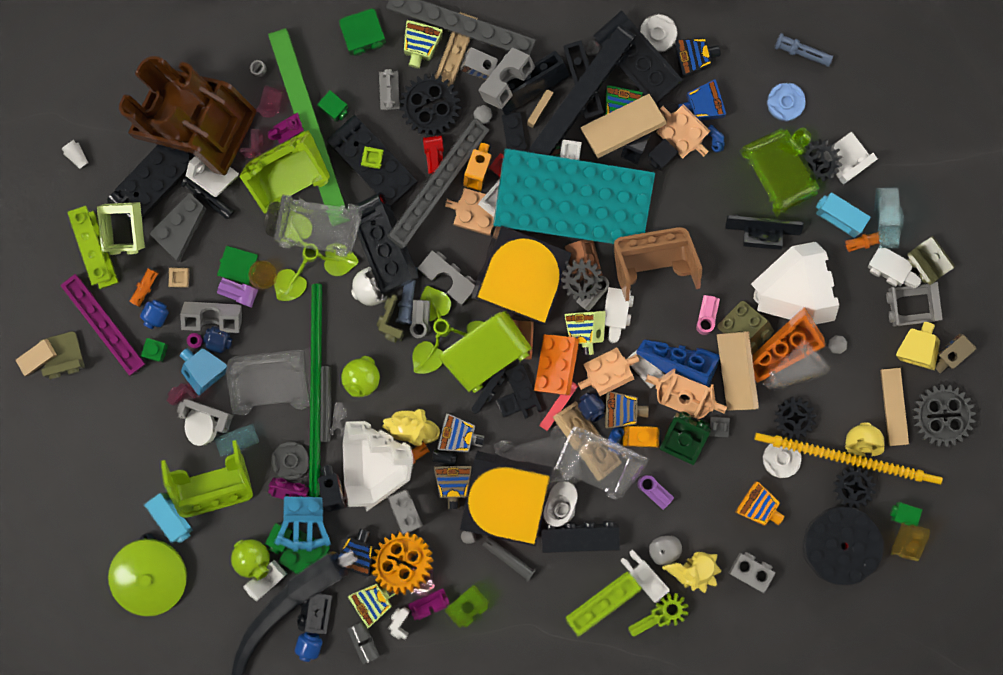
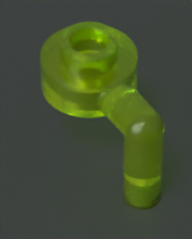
[785,127,811,155]

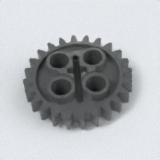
[912,384,976,447]

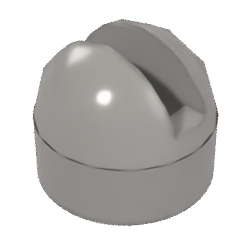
[250,60,266,77]
[461,531,476,544]

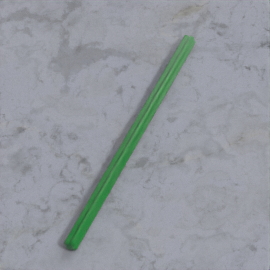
[309,284,322,497]

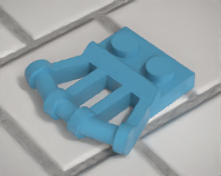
[274,497,331,551]

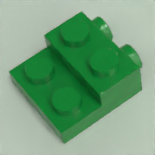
[278,530,331,574]

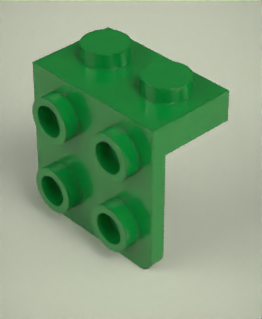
[339,9,386,56]

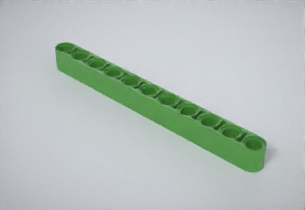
[268,28,351,229]

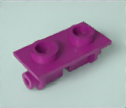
[268,113,304,144]
[268,477,309,499]
[408,588,450,620]

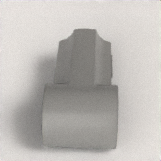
[576,276,609,312]
[410,300,430,338]

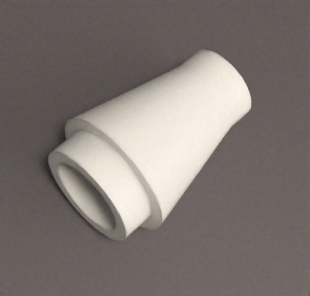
[62,140,89,169]

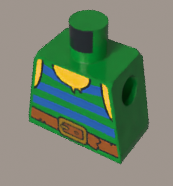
[605,85,643,115]

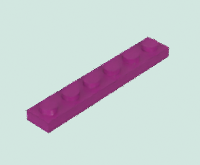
[60,274,146,376]

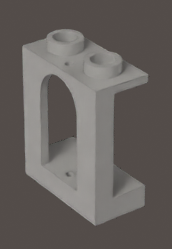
[886,282,943,327]
[177,399,234,433]
[388,490,423,534]

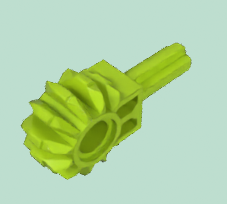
[628,593,688,637]

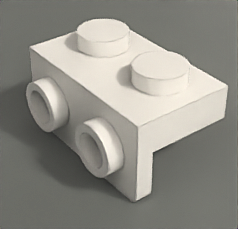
[389,606,410,640]

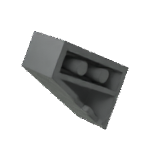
[149,193,207,262]

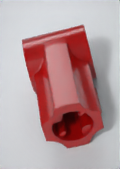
[423,136,444,175]

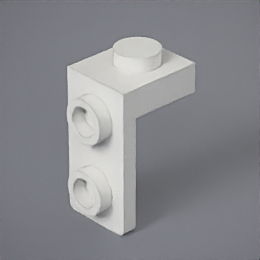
[244,560,287,601]

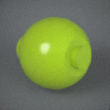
[341,356,380,397]
[231,539,270,581]

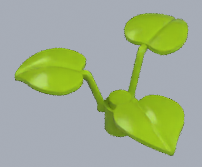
[274,211,359,301]
[412,286,485,374]

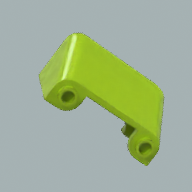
[240,130,330,214]
[438,311,532,393]

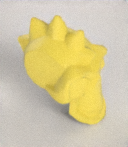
[382,409,440,446]
[662,552,722,593]

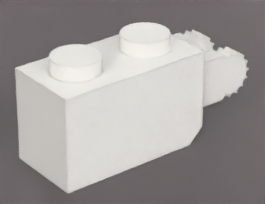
[867,245,922,289]
[604,287,634,344]
[620,550,670,603]

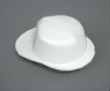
[543,481,577,527]

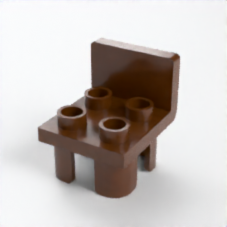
[119,56,256,175]

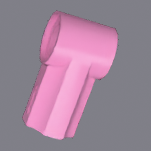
[696,295,720,335]

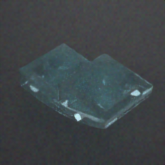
[214,424,259,457]

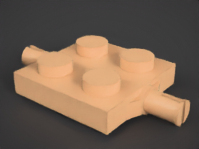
[656,104,710,158]
[445,188,494,236]
[578,348,640,396]

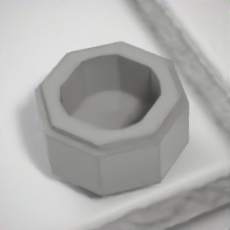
[474,105,492,125]
[828,335,847,354]

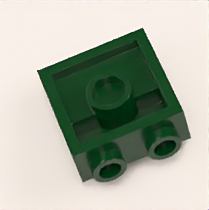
[659,411,711,466]

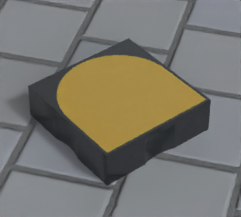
[470,226,572,325]
[460,451,553,546]

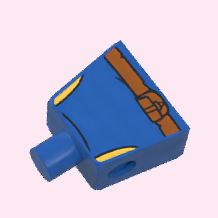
[678,80,726,121]

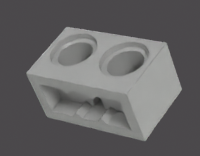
[728,552,775,593]

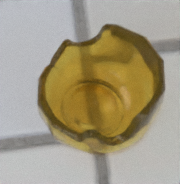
[248,260,277,289]

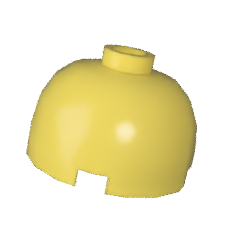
[846,422,884,457]

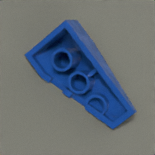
[636,340,720,387]

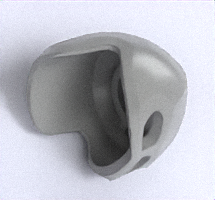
[649,536,682,565]

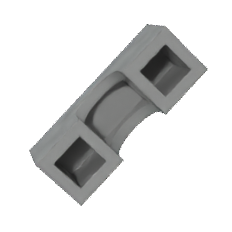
[479,48,535,109]
[418,251,476,306]
[180,302,242,333]

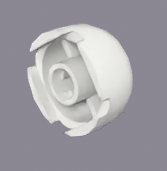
[351,267,387,306]

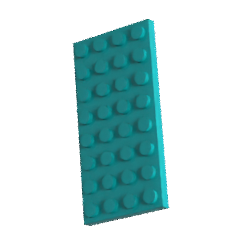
[493,148,655,244]

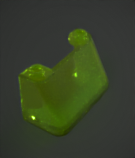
[740,128,819,217]

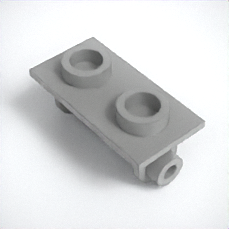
[379,69,400,110]

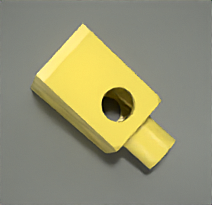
[896,322,940,370]

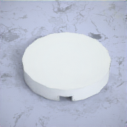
[640,14,677,53]
[185,409,217,446]
[763,444,802,478]

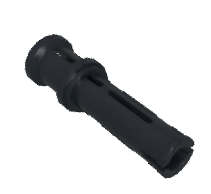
[181,177,234,220]

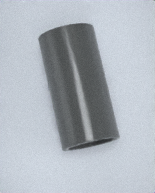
[347,621,380,664]

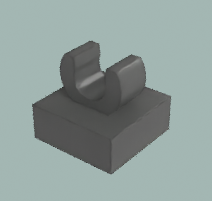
[709,417,730,438]

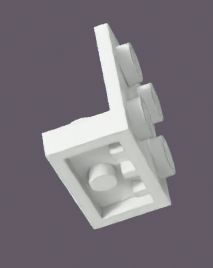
[834,132,878,185]
[186,156,239,197]

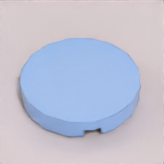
[767,83,805,121]

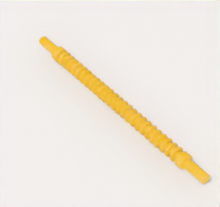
[754,432,943,485]

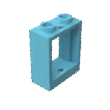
[815,192,871,238]
[144,493,193,543]

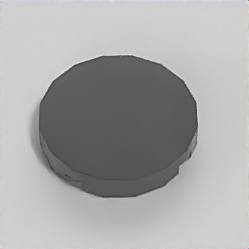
[271,442,310,480]

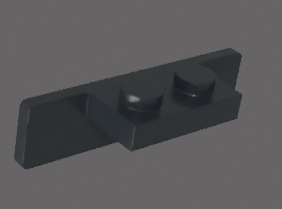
[725,215,804,250]

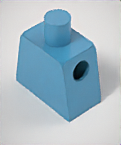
[180,348,228,395]

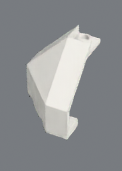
[751,242,839,324]
[343,421,413,512]

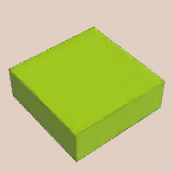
[361,146,384,170]

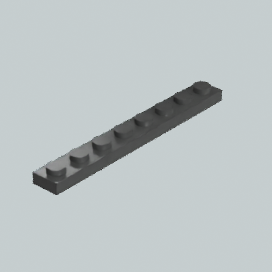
[386,0,536,56]
[387,118,489,249]

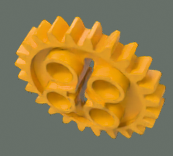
[371,532,434,595]

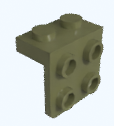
[908,236,955,285]
[377,295,404,343]
[717,301,774,354]
[39,332,85,380]

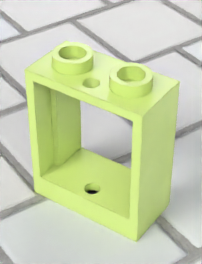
[97,202,145,255]

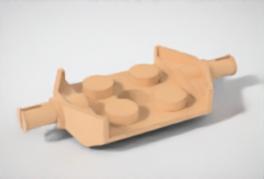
[645,369,727,419]

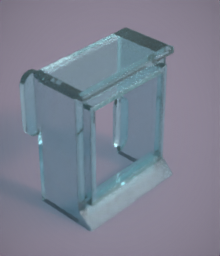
[874,188,903,248]

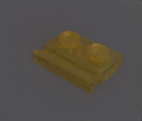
[891,523,930,561]

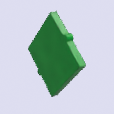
[217,246,258,285]

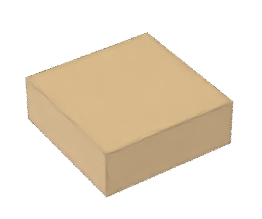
[169,268,189,288]

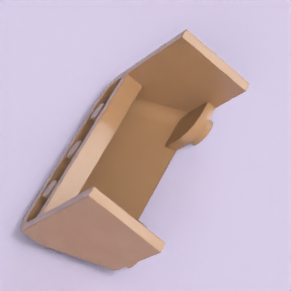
[614,227,702,301]

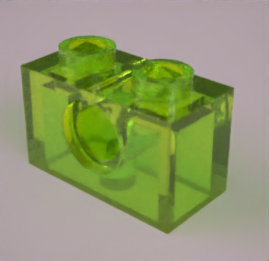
[444,584,489,628]

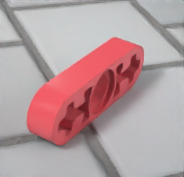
[539,381,579,431]

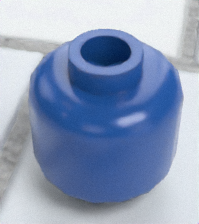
[140,299,169,329]
[295,632,322,662]

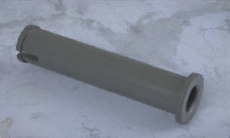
[482,536,536,582]

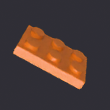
[534,334,579,396]

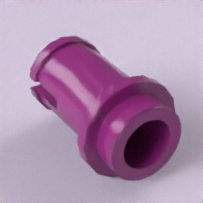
[187,333,203,348]

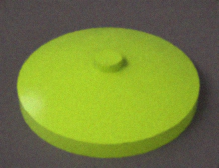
[108,539,187,616]

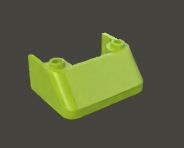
[161,440,253,518]

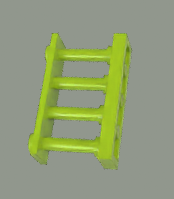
[67,206,119,289]
[565,571,641,636]

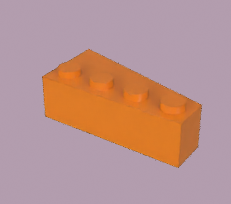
[752,307,825,383]

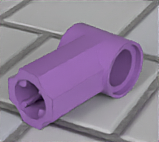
[217,278,258,308]
[637,475,674,510]

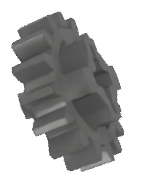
[561,258,603,301]

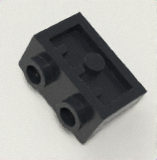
[297,594,332,634]

